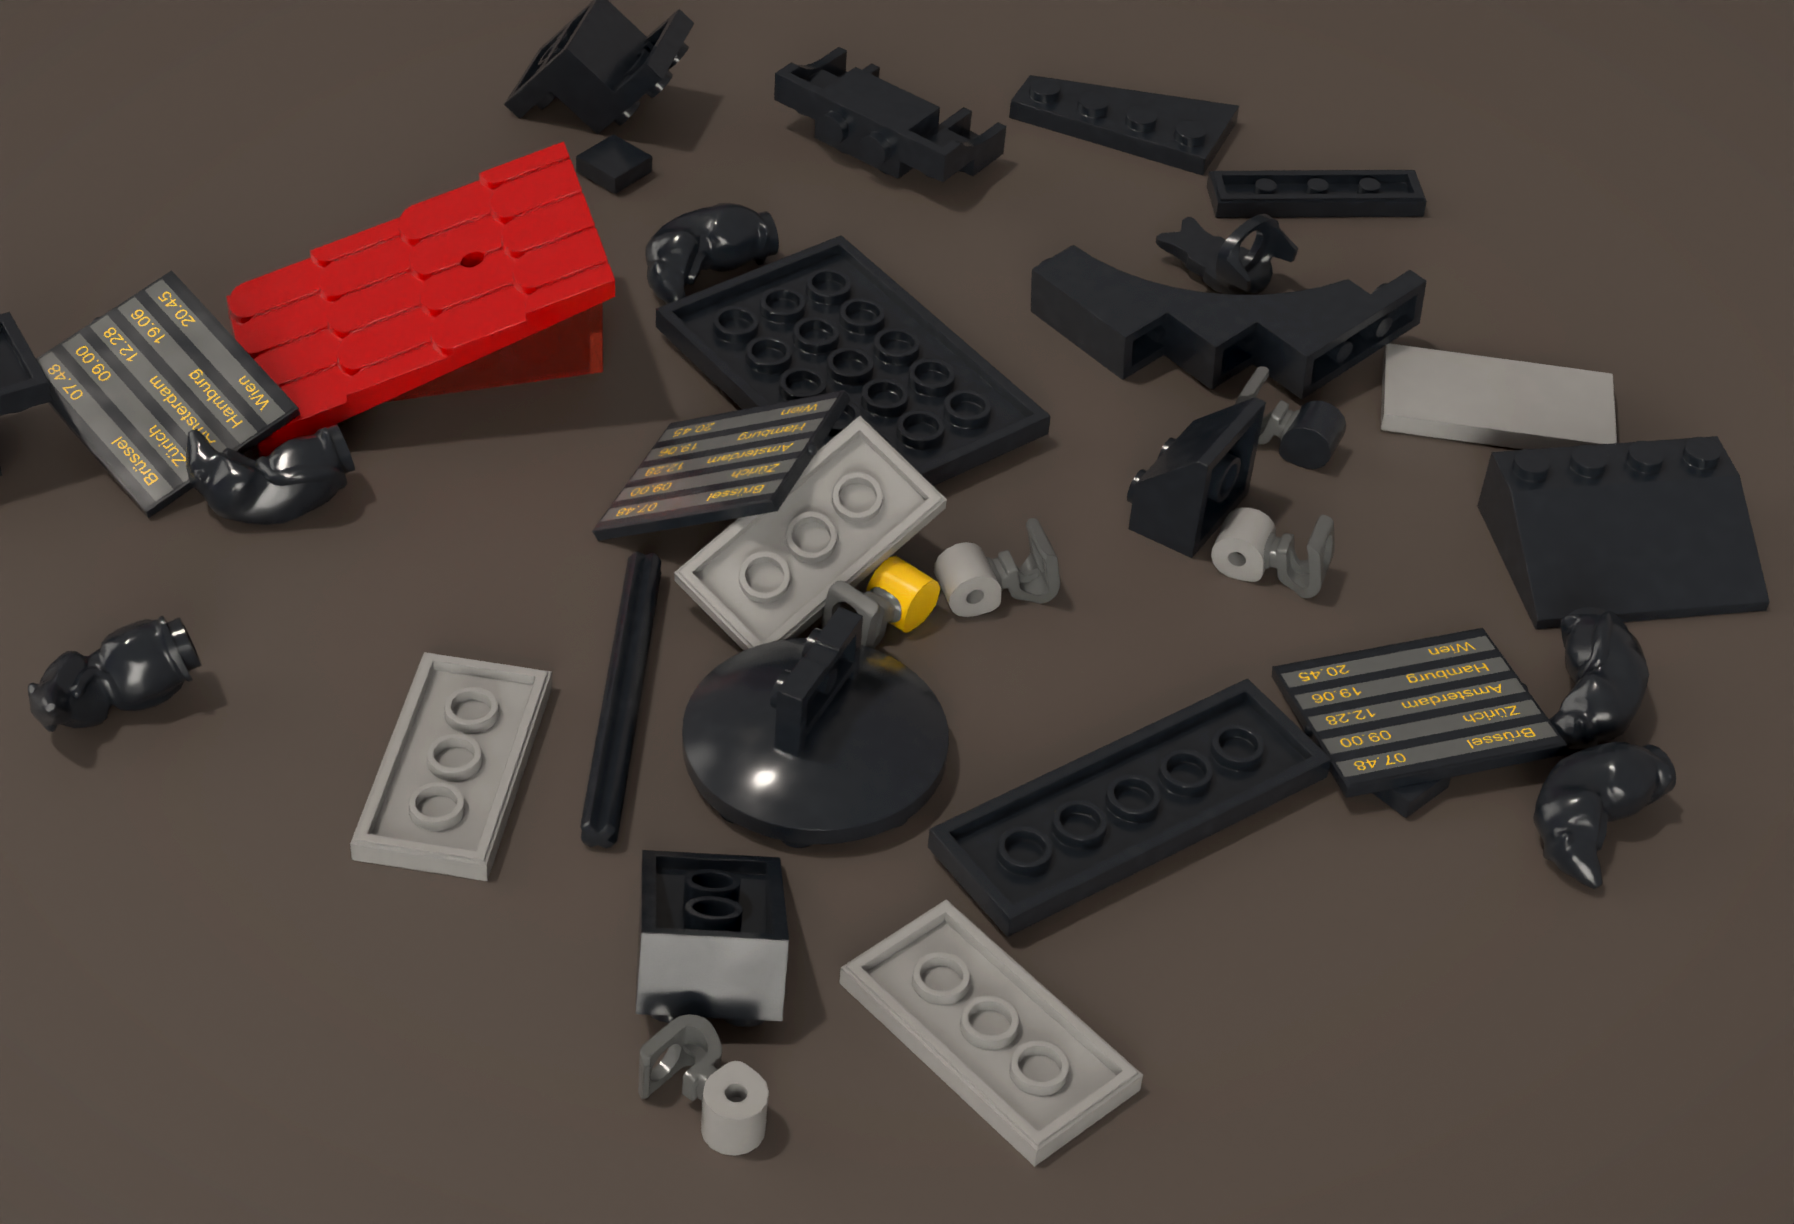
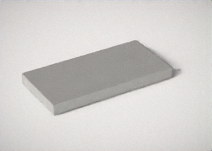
[1380,343,1617,450]
[674,416,947,651]
[350,652,552,881]
[839,899,1143,1167]

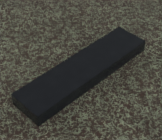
[1206,170,1427,218]

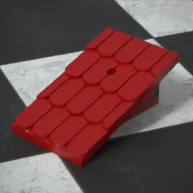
[226,141,615,457]

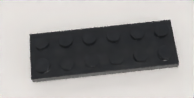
[928,678,1332,937]

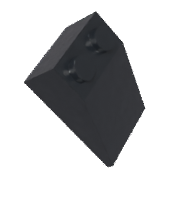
[636,850,789,1027]

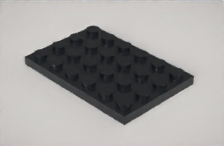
[656,235,1051,486]

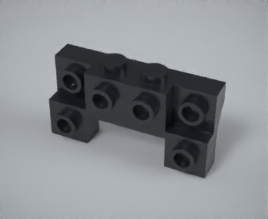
[774,47,1006,182]

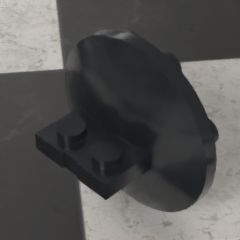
[682,607,949,848]

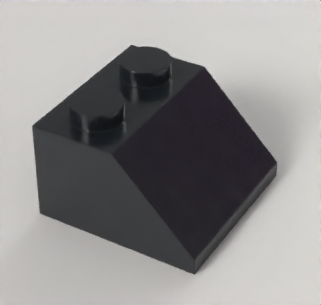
[1127,397,1266,558]

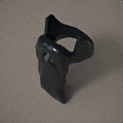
[1156,214,1299,295]

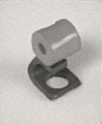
[1211,507,1335,598]
[933,518,1060,617]
[638,1014,769,1156]

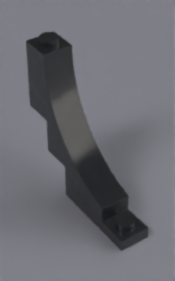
[1031,245,1427,399]

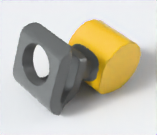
[821,556,940,649]

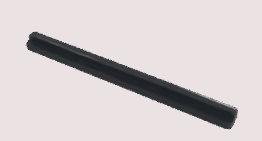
[580,551,662,849]

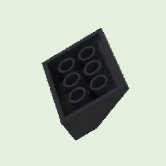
[1477,436,1770,629]

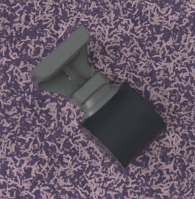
[1235,366,1347,469]

